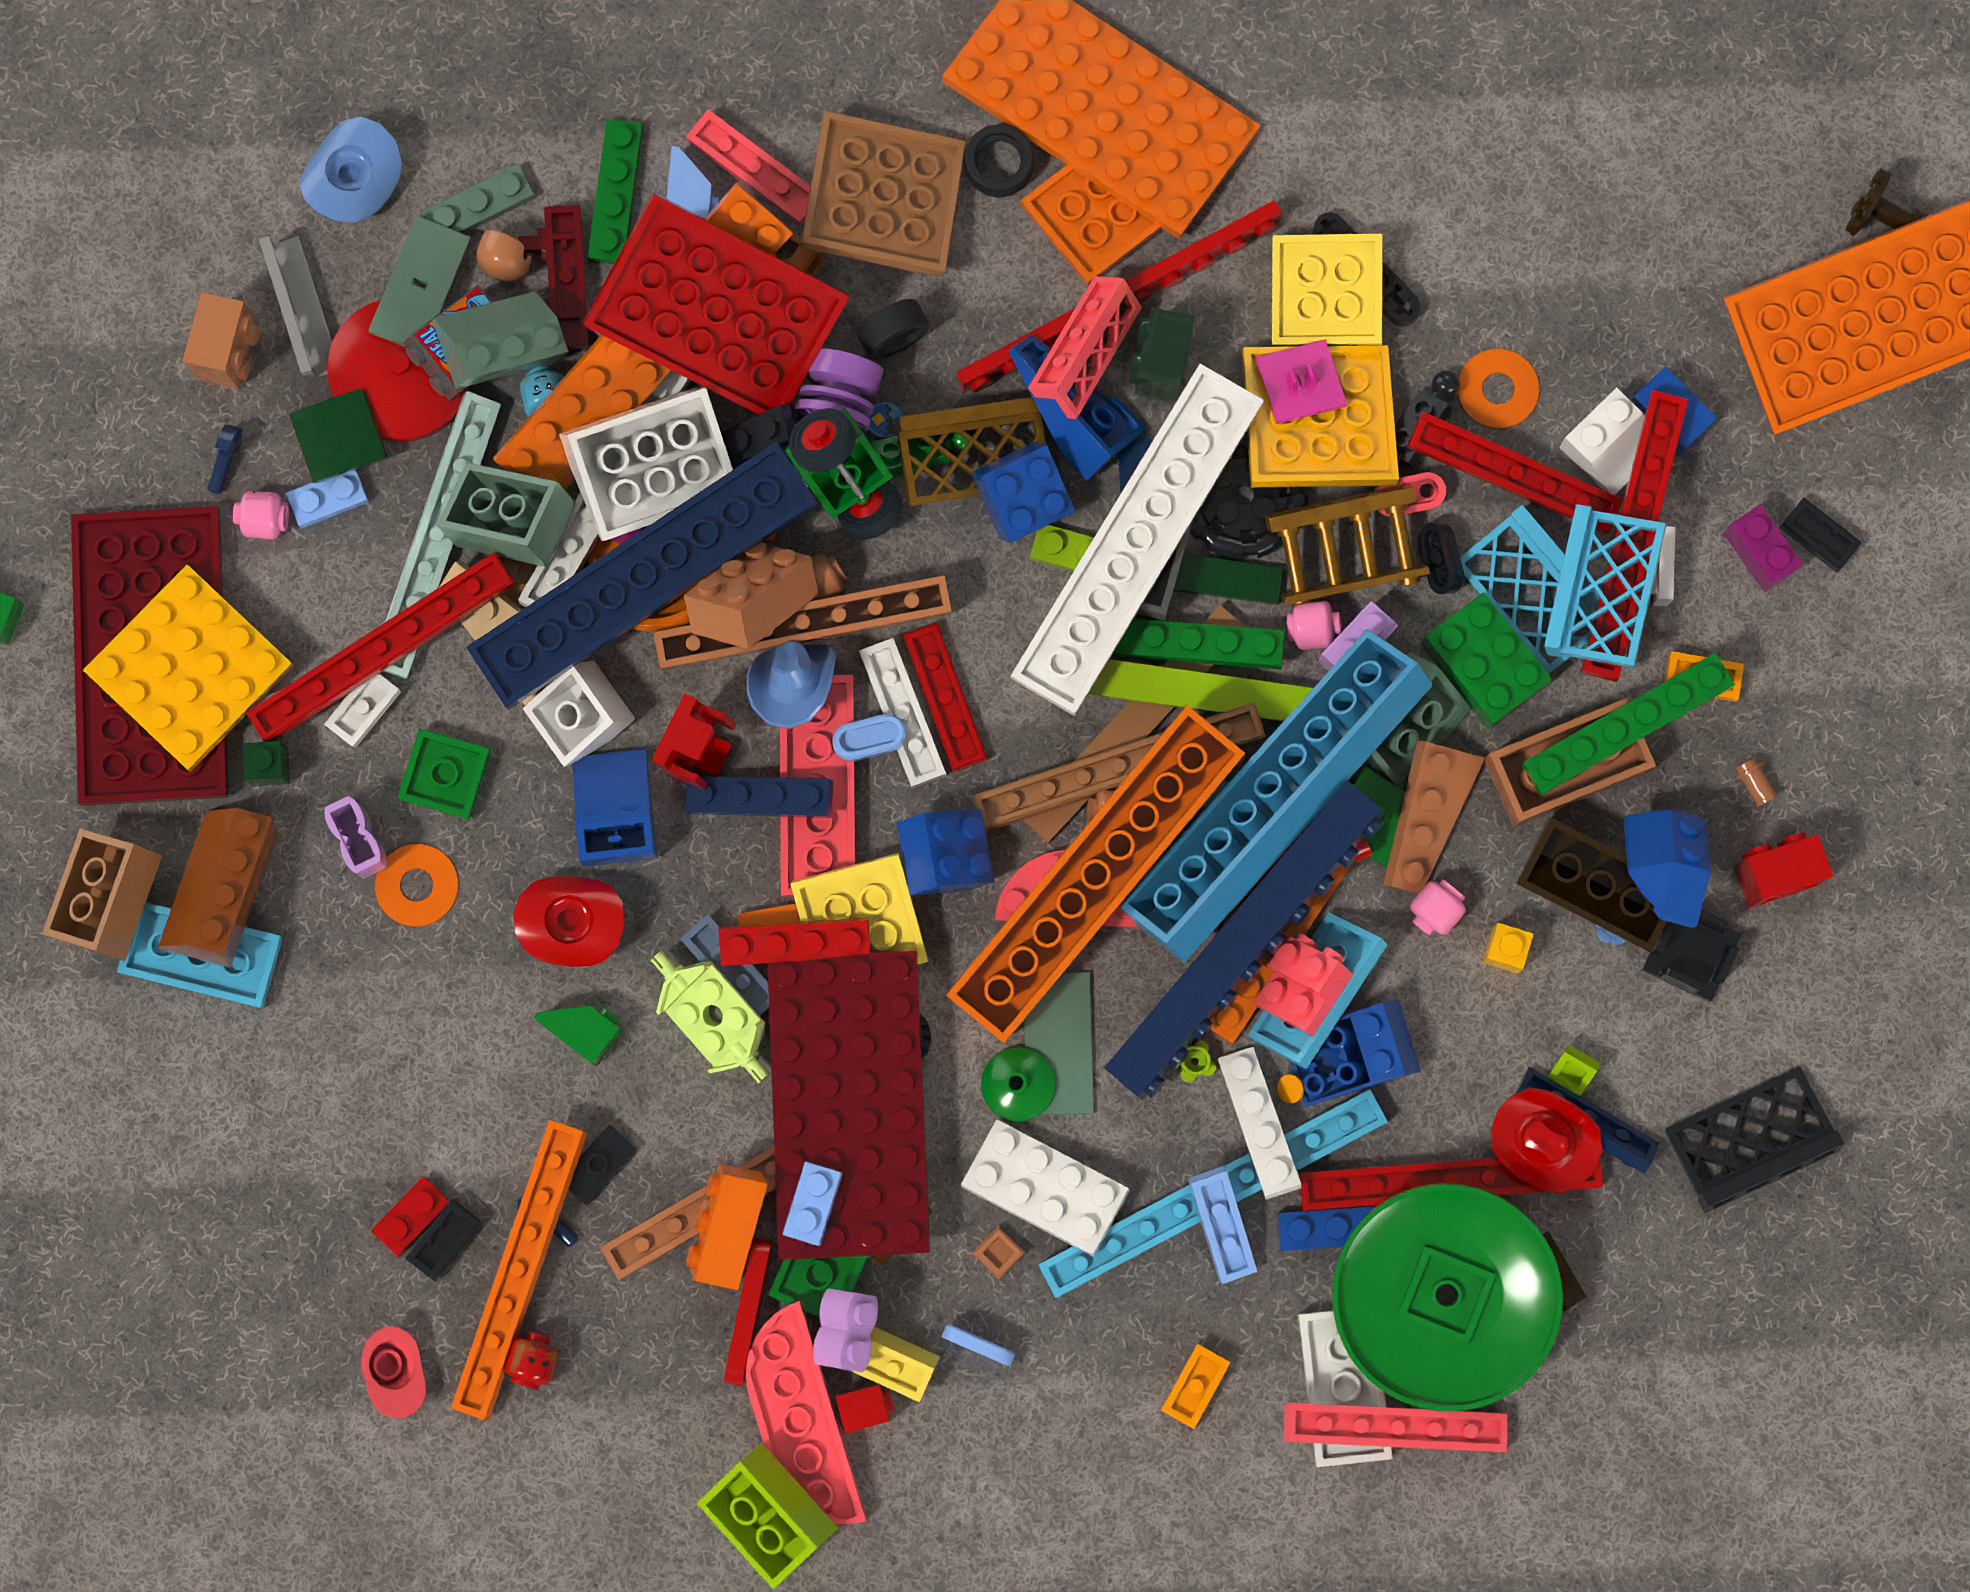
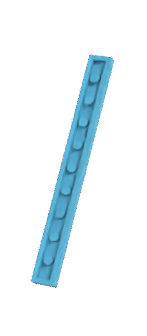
[1038,1089,1388,1298]

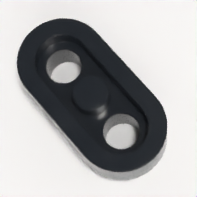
[1418,522,1464,594]

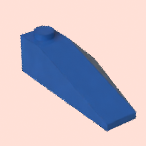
[1008,334,1147,481]

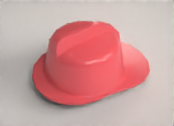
[361,1327,426,1418]

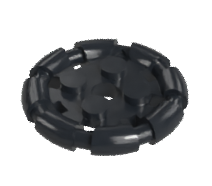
[1190,431,1309,560]

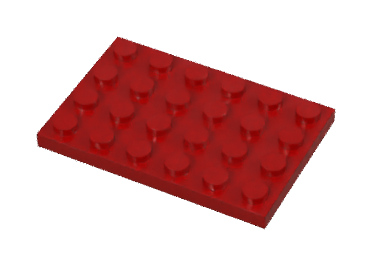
[583,192,849,414]

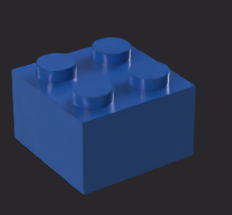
[971,441,1076,543]
[897,809,995,896]

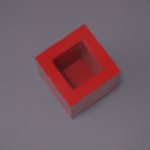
[835,1384,895,1433]

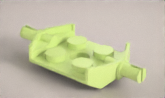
[651,950,770,1084]

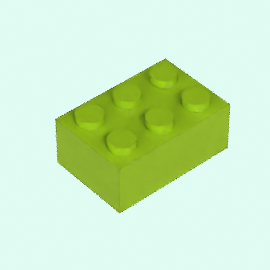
[696,1443,839,1589]

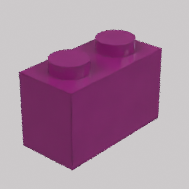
[1723,504,1803,593]

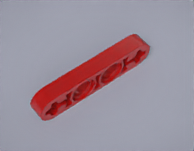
[724,1237,773,1386]

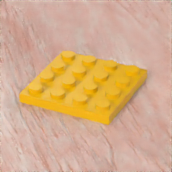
[1242,345,1399,487]
[83,565,294,772]

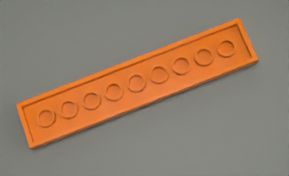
[493,182,793,490]

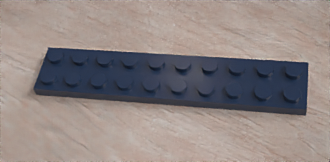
[466,442,818,710]

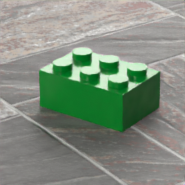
[1421,592,1552,730]

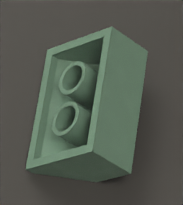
[432,291,568,389]
[1365,652,1472,790]

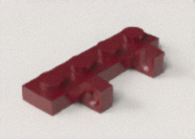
[518,205,589,350]

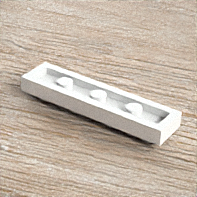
[859,638,946,789]
[1218,1047,1302,1200]

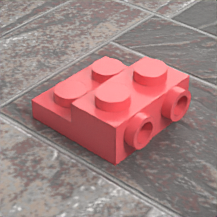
[1254,934,1353,1037]

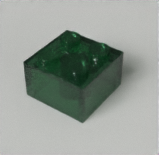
[1129,307,1195,404]

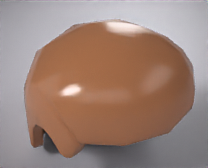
[476,230,532,281]

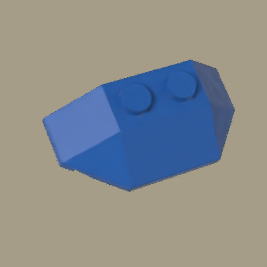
[1624,810,1711,929]

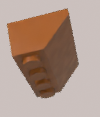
[158,808,278,968]

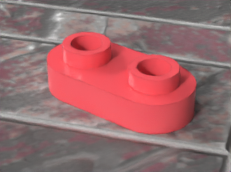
[1374,472,1446,517]

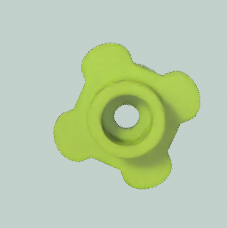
[1180,1040,1216,1083]

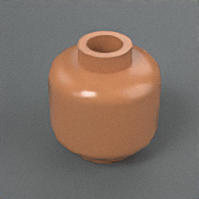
[811,552,848,601]

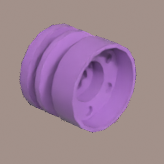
[795,348,883,433]

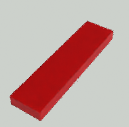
[903,623,988,773]

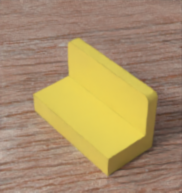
[850,1327,940,1402]

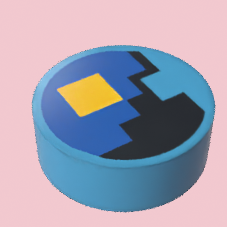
[867,402,903,440]

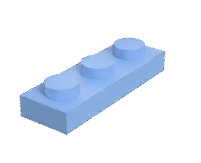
[1188,1166,1257,1284]

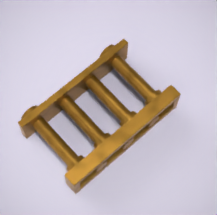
[1264,484,1430,609]

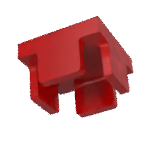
[651,693,736,790]

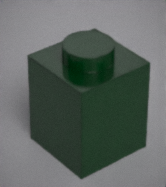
[243,741,290,786]

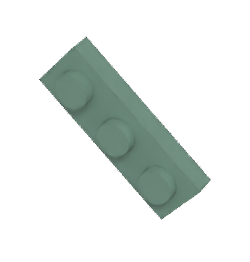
[421,164,535,234]

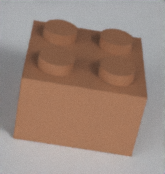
[182,292,260,389]

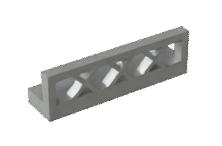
[259,236,333,384]

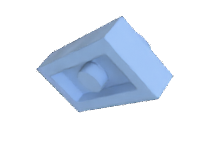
[286,470,369,529]
[783,1162,843,1246]

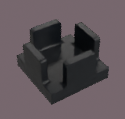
[1641,909,1742,1002]

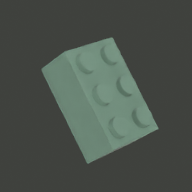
[437,462,576,567]

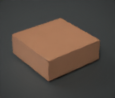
[972,1226,1025,1280]

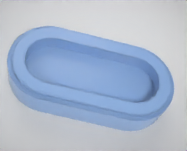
[832,714,906,762]
[941,1324,1015,1367]

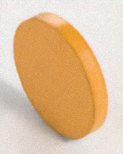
[1277,1074,1304,1104]

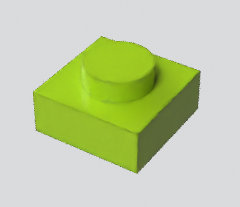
[1548,1044,1601,1096]

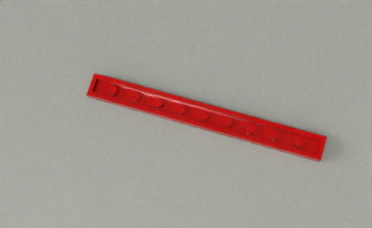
[956,200,1282,393]

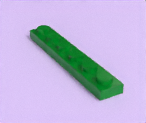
[1111,619,1285,670]
[1521,653,1735,797]

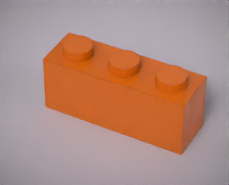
[686,1163,768,1290]

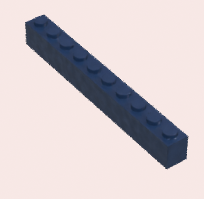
[1104,781,1384,1100]

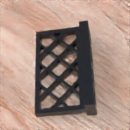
[1665,1067,1844,1214]

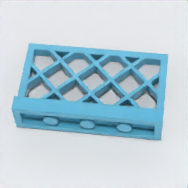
[1544,504,1666,668]
[1460,505,1599,675]

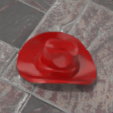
[513,876,625,967]
[1491,1088,1603,1194]

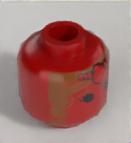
[505,1332,559,1390]

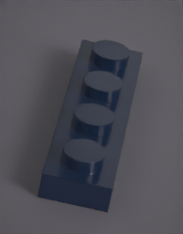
[685,776,833,818]
[1515,1067,1660,1174]

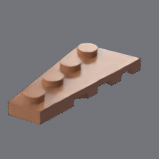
[1383,740,1485,894]

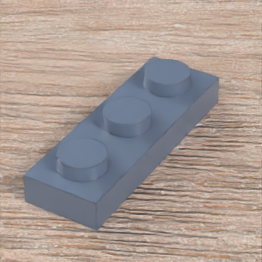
[680,914,769,1017]

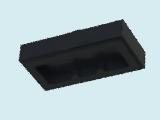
[1779,497,1862,573]
[568,1125,638,1206]
[405,1199,482,1282]

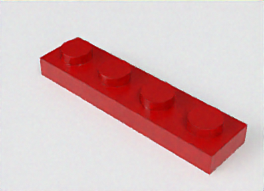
[718,918,871,966]

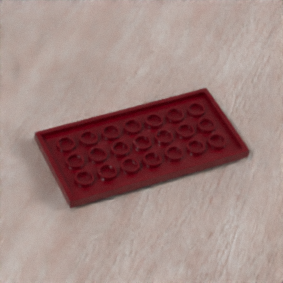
[71,506,229,806]
[767,951,931,1260]

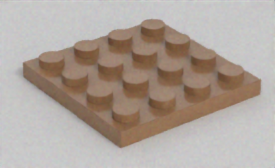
[800,111,966,278]

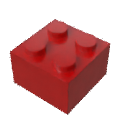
[1734,832,1834,909]

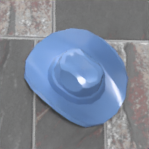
[299,116,402,223]
[747,641,836,729]

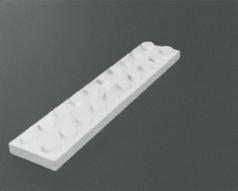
[1011,364,1264,716]

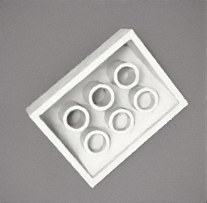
[559,387,733,541]

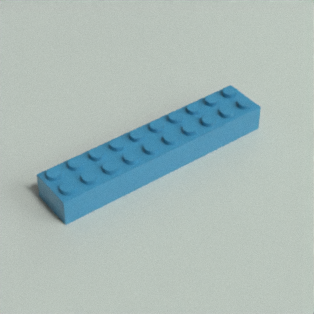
[1119,629,1433,963]

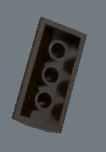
[1516,816,1667,953]

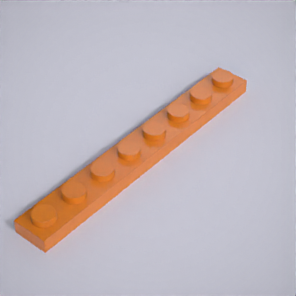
[451,1120,588,1421]

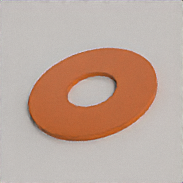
[1458,349,1539,429]
[375,844,458,927]

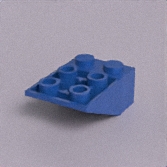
[573,749,658,867]
[1291,1000,1421,1107]

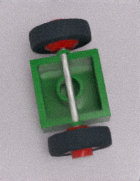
[785,408,903,540]

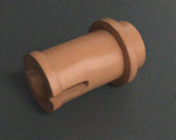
[1735,757,1778,807]

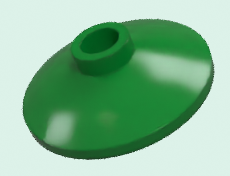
[981,1047,1056,1122]

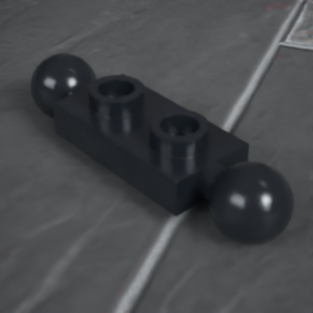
[1395,370,1461,477]

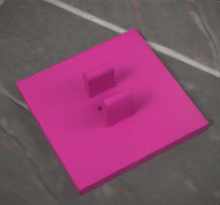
[1255,340,1347,424]

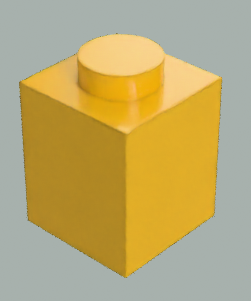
[1482,923,1534,974]

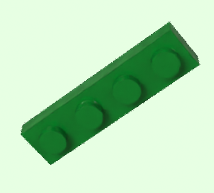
[587,119,643,264]

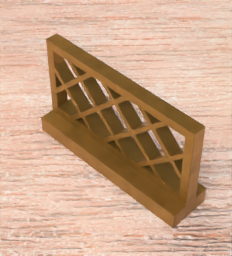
[892,397,1046,506]

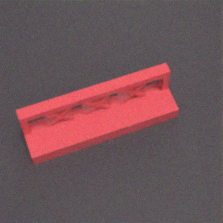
[1028,276,1142,419]

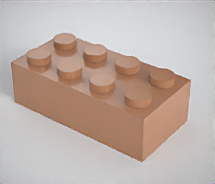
[1484,698,1656,828]

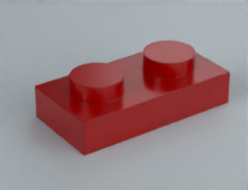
[370,1176,450,1257]

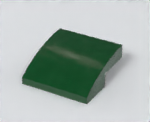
[289,389,389,483]

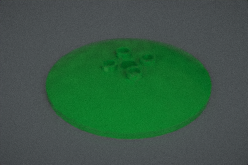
[1332,1183,1563,1412]

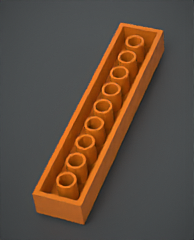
[946,705,1245,1043]

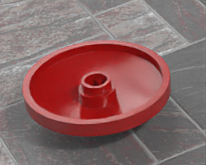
[327,300,473,442]

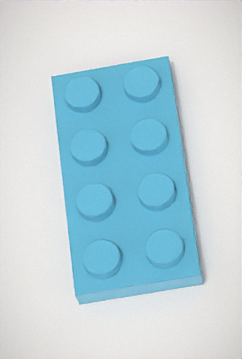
[117,903,283,1009]
[1247,912,1388,1069]

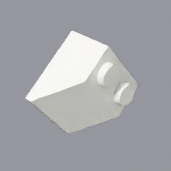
[1559,388,1644,495]
[523,661,635,767]

